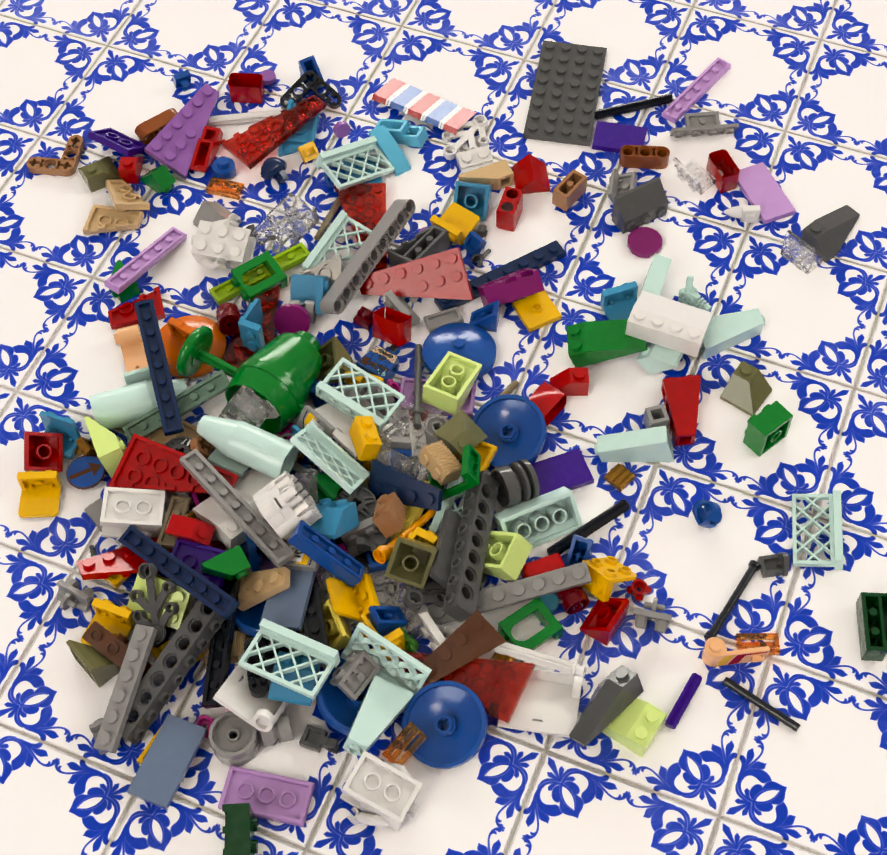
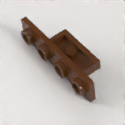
[82,621,152,682]

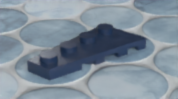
[369,459,443,511]

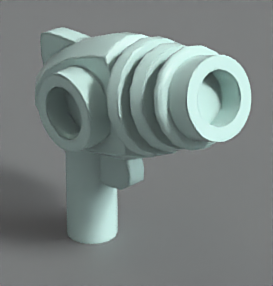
[678,275,712,311]

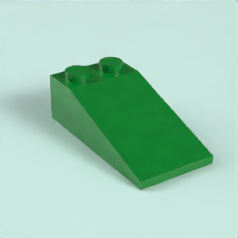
[566,319,647,367]

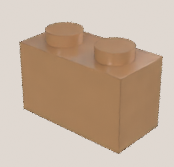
[552,169,587,212]
[372,491,408,538]

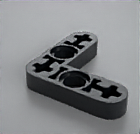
[280,71,342,109]
[244,631,305,698]

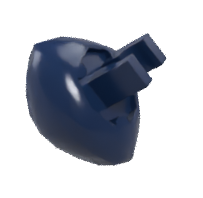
[260,157,289,185]

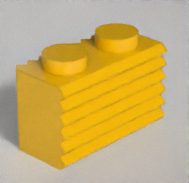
[349,416,382,461]

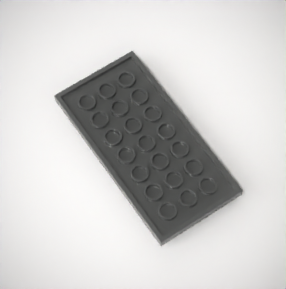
[523,40,607,147]

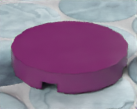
[627,227,663,258]
[274,303,311,334]

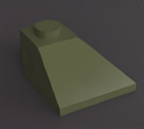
[78,156,121,193]
[316,336,353,384]
[720,360,772,416]
[433,409,488,460]
[384,536,437,589]
[66,640,119,688]

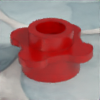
[626,578,651,601]

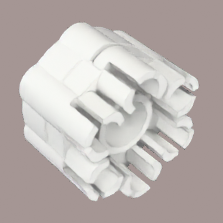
[253,471,322,541]

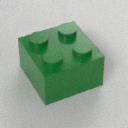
[743,400,793,457]

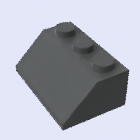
[612,177,668,234]

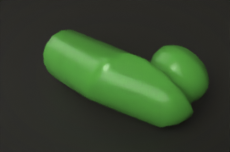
[400,627,419,654]

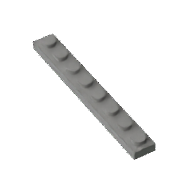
[179,449,295,568]
[427,561,592,625]

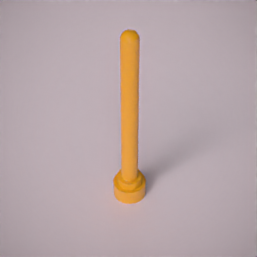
[372,510,436,564]

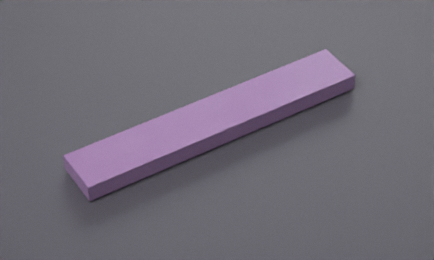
[661,57,732,124]
[104,227,187,294]

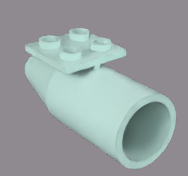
[89,366,188,430]
[197,415,298,478]

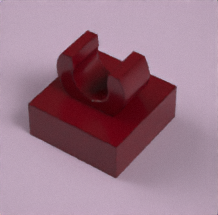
[353,306,373,331]

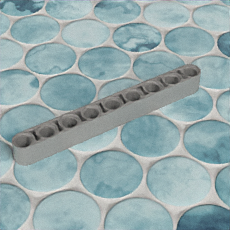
[320,199,416,315]

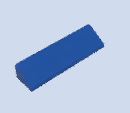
[288,520,365,587]

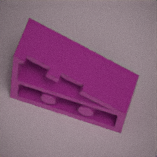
[477,268,545,307]

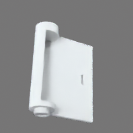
[314,385,398,459]
[497,664,583,738]
[213,665,289,732]

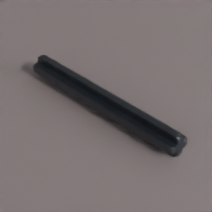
[594,93,673,120]
[547,500,629,556]

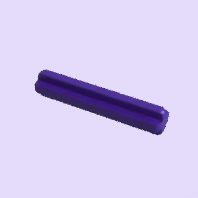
[665,673,702,729]

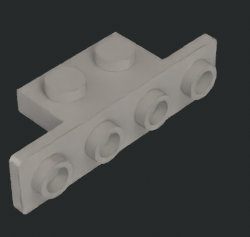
[669,111,739,138]

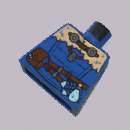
[356,344,400,384]

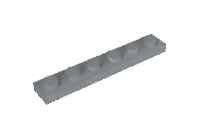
[93,624,158,754]

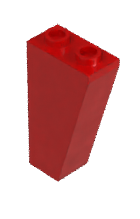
[661,375,701,446]

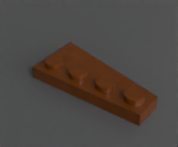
[416,610,507,684]

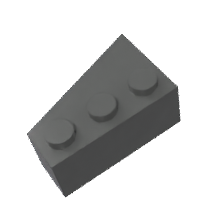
[387,224,450,267]

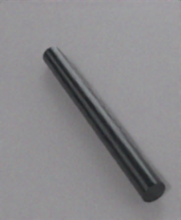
[722,677,801,732]

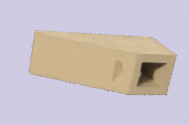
[458,159,514,190]

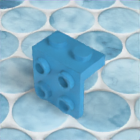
[290,274,330,315]
[600,281,638,320]
[238,298,265,351]
[39,411,81,460]

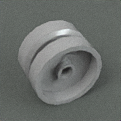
[208,711,260,767]

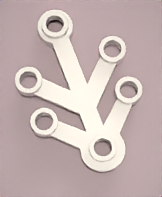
[442,115,489,160]

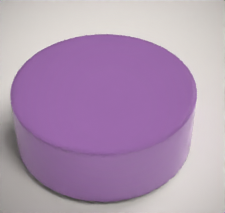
[260,70,276,85]
[333,121,350,138]

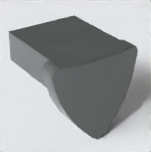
[757,552,790,578]

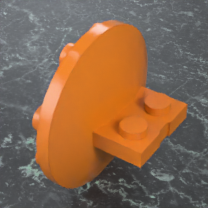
[160,315,227,379]

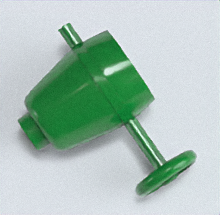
[176,326,322,434]

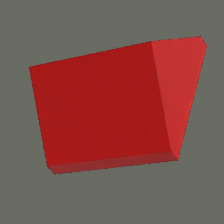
[512,154,550,194]
[24,431,63,473]
[579,598,630,646]

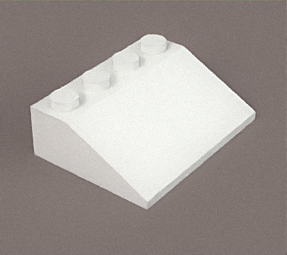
[625,290,714,358]
[192,468,275,550]

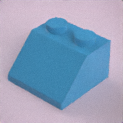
[453,180,492,221]
[311,498,359,539]
[268,651,321,707]

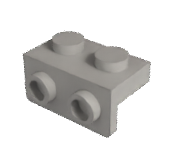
[607,169,638,203]
[384,290,420,327]

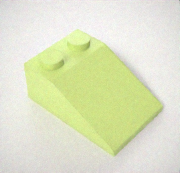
[422,351,482,415]
[84,416,127,478]
[483,531,533,581]
[127,574,195,630]
[602,698,667,758]

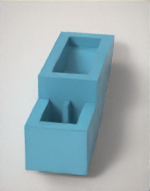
[374,118,429,148]
[369,125,411,176]

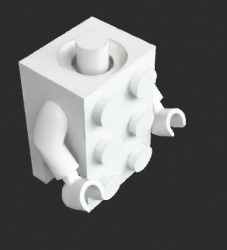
[190,213,257,270]
[100,487,167,549]
[340,751,423,832]

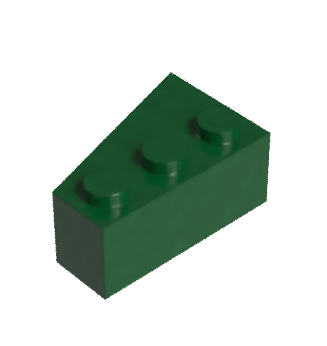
[856,592,887,661]
[222,803,259,855]

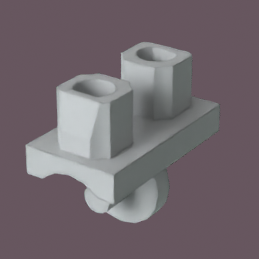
[56,578,94,613]
[633,597,672,633]

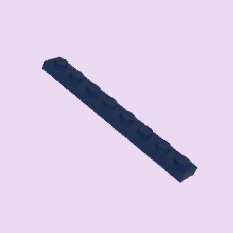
[434,240,566,311]
[134,299,184,436]
[118,525,240,620]

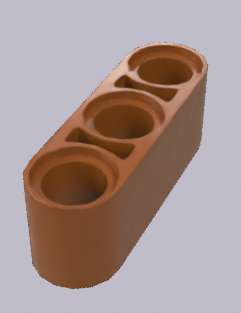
[135,108,178,145]
[619,145,670,169]

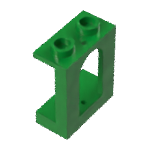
[230,251,288,304]
[429,444,481,501]
[498,598,563,663]

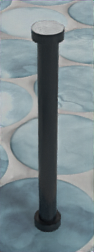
[704,560,761,640]

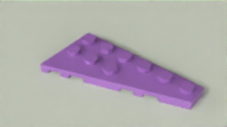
[144,83,219,180]

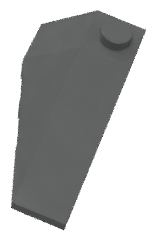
[799,205,860,263]
[569,665,644,747]

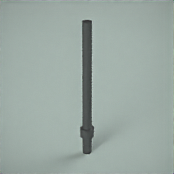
[412,344,423,429]

